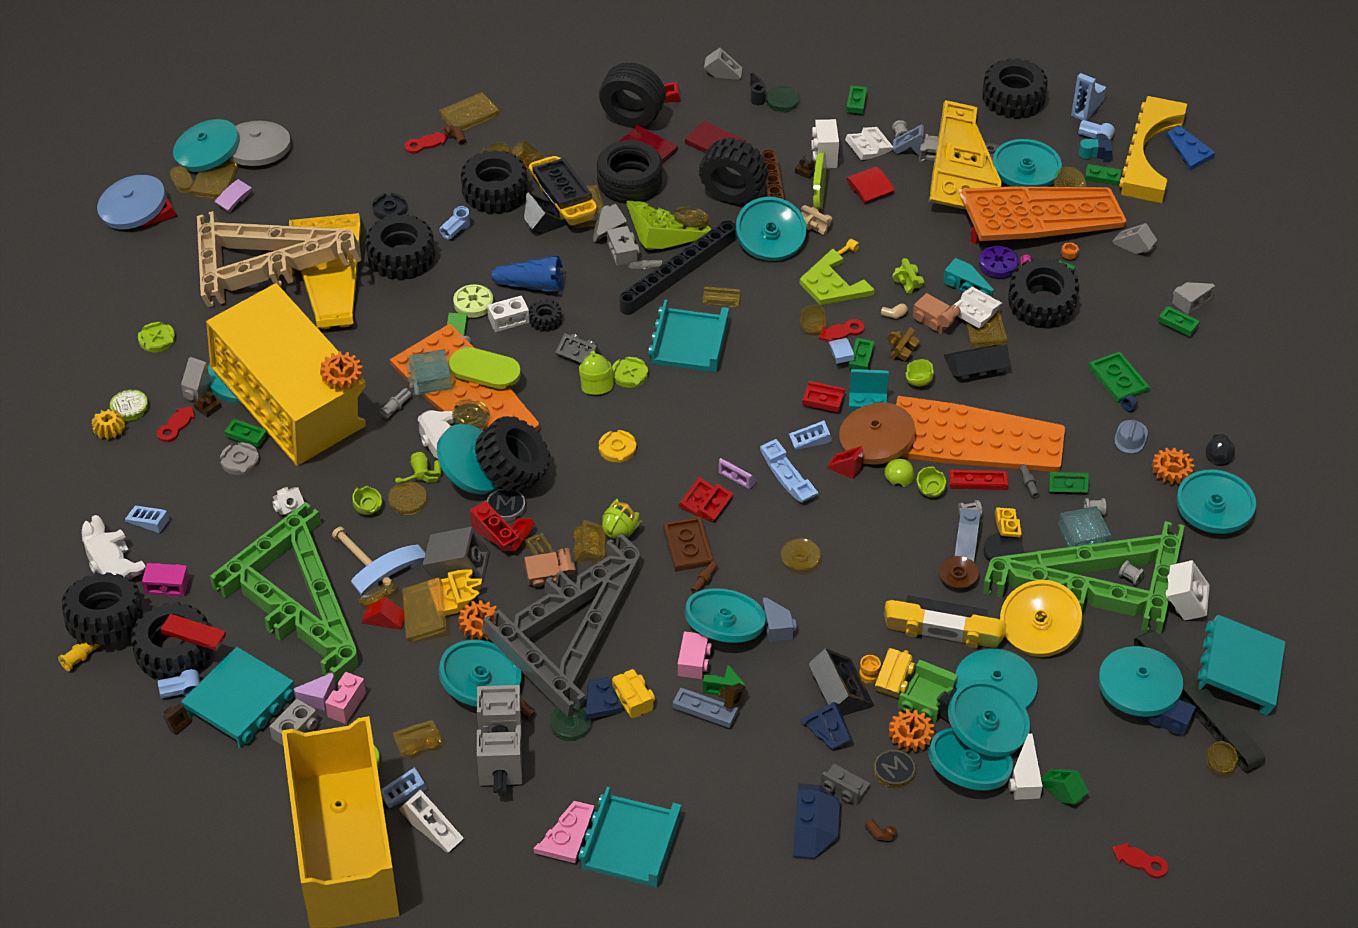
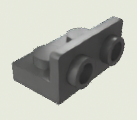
[555,333,601,364]
[820,764,870,806]

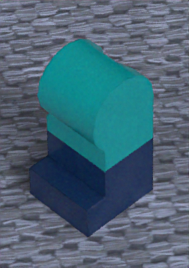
[1078,139,1112,162]

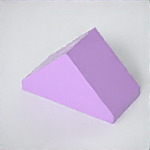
[294,673,336,711]

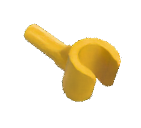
[837,239,859,255]

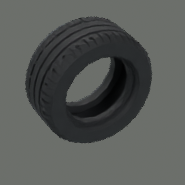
[597,140,662,203]

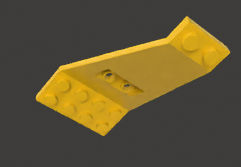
[929,100,1001,209]
[289,213,361,329]

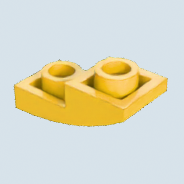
[995,507,1021,537]

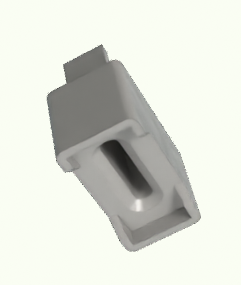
[919,134,939,162]

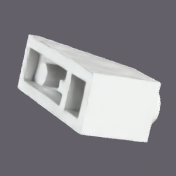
[1009,734,1042,800]
[398,790,463,853]

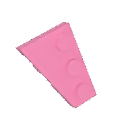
[534,801,595,863]

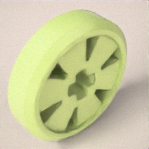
[453,284,493,318]

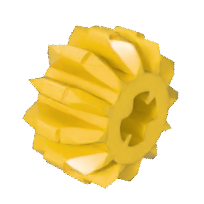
[92,409,125,440]

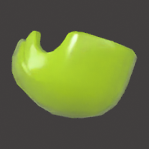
[906,359,934,387]
[884,459,915,487]
[916,466,947,498]
[352,486,382,515]

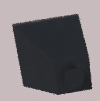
[524,192,567,234]

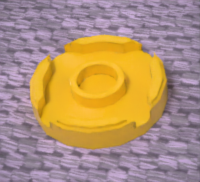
[599,430,636,463]

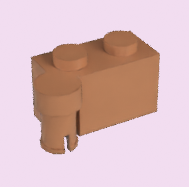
[912,293,961,334]
[524,548,576,587]

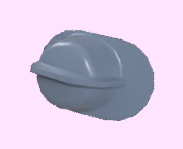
[1115,420,1148,454]

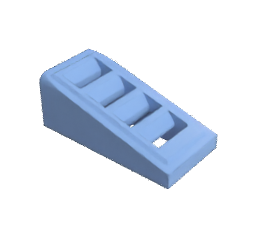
[789,421,832,450]
[125,506,169,533]
[381,767,428,808]

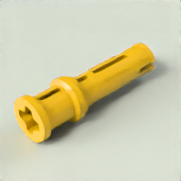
[58,642,99,671]

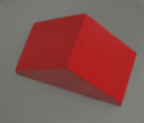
[827,446,863,479]
[362,596,407,630]

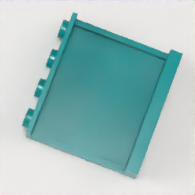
[648,300,729,372]
[1197,614,1285,716]
[181,647,295,749]
[579,787,681,888]

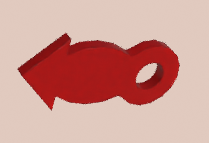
[405,132,448,154]
[819,319,865,342]
[157,406,195,442]
[1112,843,1168,879]

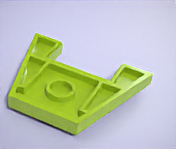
[799,249,875,305]

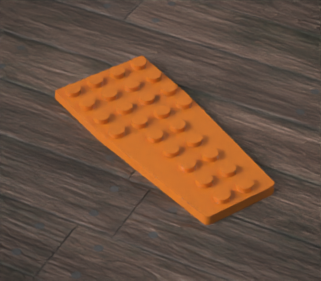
[960,187,1126,241]
[390,324,539,432]
[896,396,1065,472]

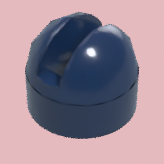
[1121,395,1138,412]

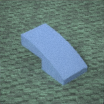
[829,338,855,364]

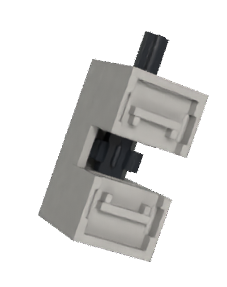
[477,685,522,795]

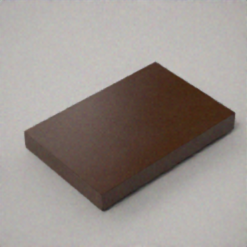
[663,517,714,572]

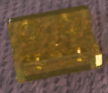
[393,720,441,757]

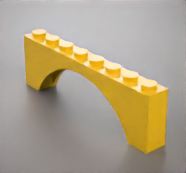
[1119,96,1187,203]

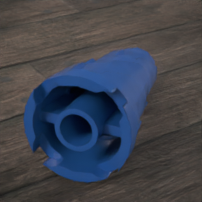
[492,256,563,292]

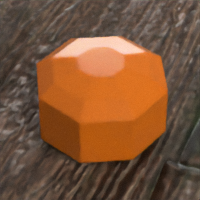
[1061,243,1079,259]

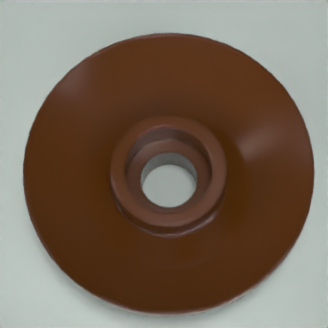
[939,556,979,588]

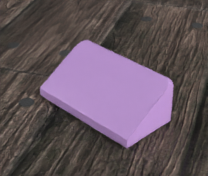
[719,458,757,489]

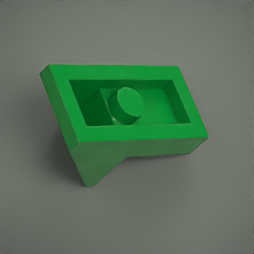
[703,665,745,699]

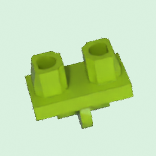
[892,258,924,294]

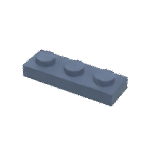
[672,688,738,728]

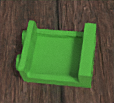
[898,660,957,723]

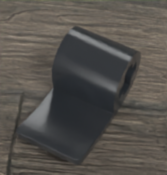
[750,73,766,106]

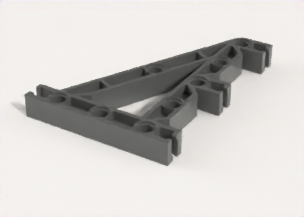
[482,533,640,717]

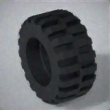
[982,58,1048,118]
[699,138,768,205]
[461,150,528,213]
[366,214,435,280]
[1008,257,1079,327]
[475,416,550,492]
[61,572,143,646]
[131,602,212,680]

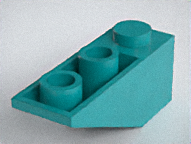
[943,258,994,297]

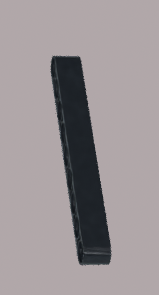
[620,220,736,315]

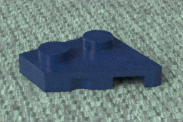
[584,677,623,720]
[800,702,853,750]

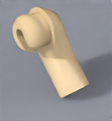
[881,304,908,319]

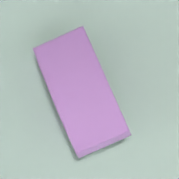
[215,179,252,213]

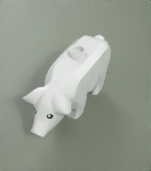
[418,410,455,459]
[82,515,145,579]

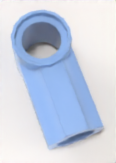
[1078,120,1115,139]
[439,206,470,240]
[158,669,200,698]

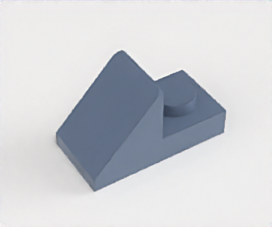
[893,124,924,155]

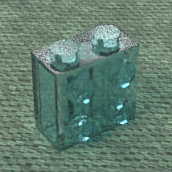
[406,349,452,395]
[1058,506,1111,547]

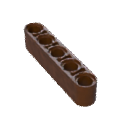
[761,149,784,199]

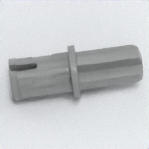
[379,388,412,419]

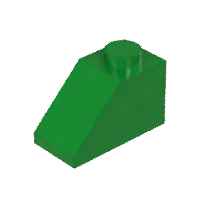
[1041,769,1089,805]

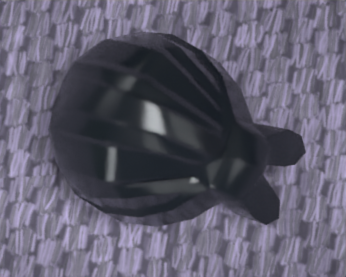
[1206,434,1235,465]

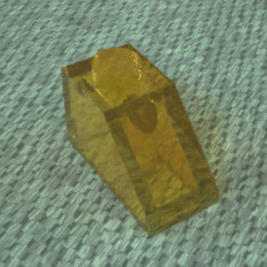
[509,140,546,172]

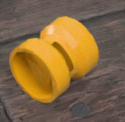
[859,655,881,684]

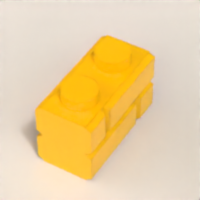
[875,648,915,698]
[612,669,655,719]

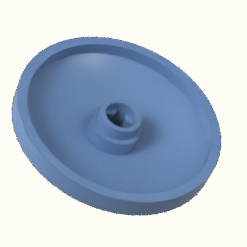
[97,175,167,229]

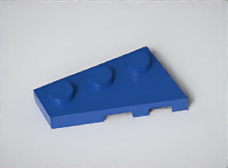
[1166,125,1215,171]

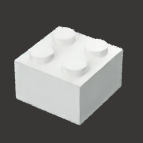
[811,119,839,168]
[1166,560,1210,621]

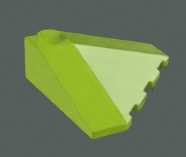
[627,201,711,250]

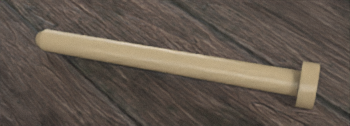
[332,527,397,591]

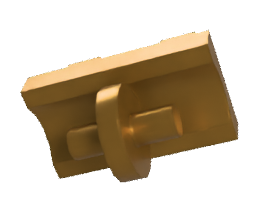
[887,327,920,361]

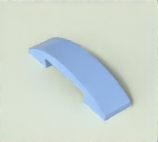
[760,439,818,502]
[351,545,426,596]

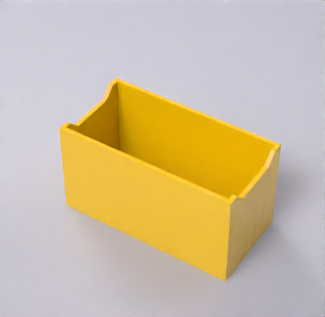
[206,283,366,466]
[282,716,399,928]

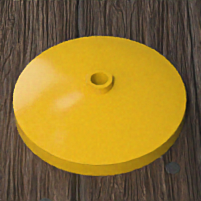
[1000,580,1082,657]

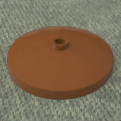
[839,403,916,464]

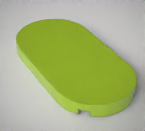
[813,152,826,211]
[449,347,521,389]

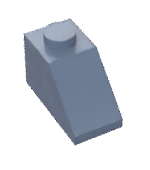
[762,598,797,642]

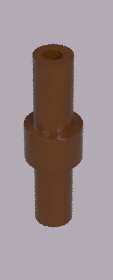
[691,561,718,593]

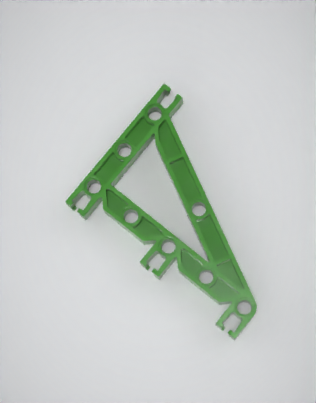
[210,502,358,685]
[983,521,1185,635]

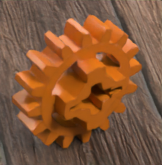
[320,351,362,390]
[1151,448,1195,484]
[458,600,498,641]
[889,709,935,752]

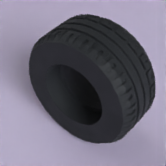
[599,62,666,127]

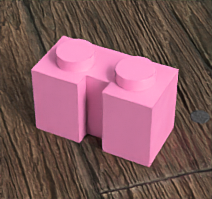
[678,632,712,679]
[325,672,366,724]

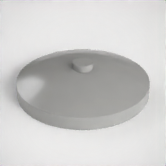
[229,121,291,166]

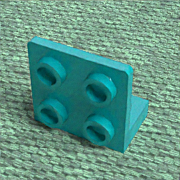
[849,369,889,411]

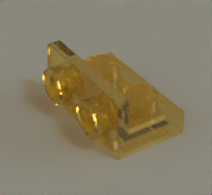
[573,520,605,562]

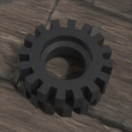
[529,299,562,332]

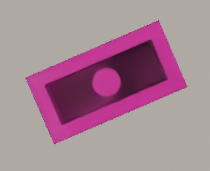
[142,563,189,597]

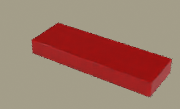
[949,470,1008,490]
[161,614,226,651]

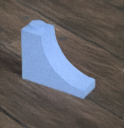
[1071,73,1106,121]

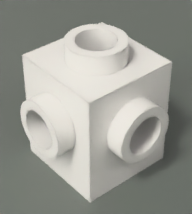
[272,487,304,516]

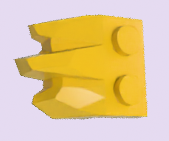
[428,569,482,617]

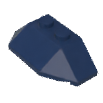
[793,783,840,860]

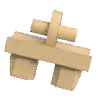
[802,205,832,235]

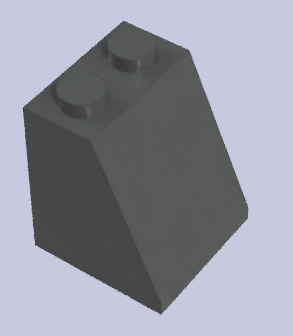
[423,526,490,582]

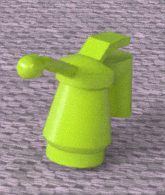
[395,452,441,483]

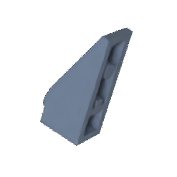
[955,508,981,562]

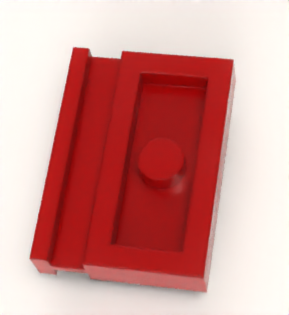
[802,381,845,413]

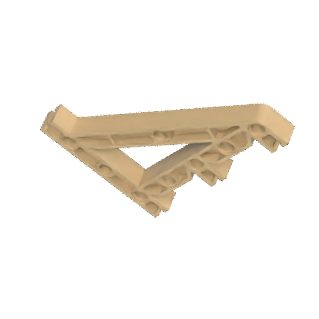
[197,211,361,308]

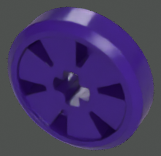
[979,246,1019,278]

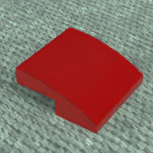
[846,166,895,204]
[679,477,733,522]

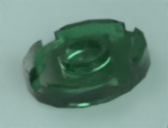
[766,86,799,112]
[550,704,592,741]

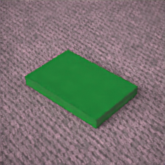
[1088,351,1150,403]

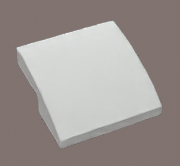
[845,127,893,160]
[953,287,1002,328]

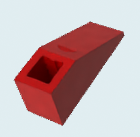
[470,501,520,548]

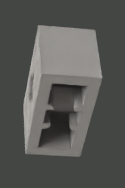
[607,226,640,266]

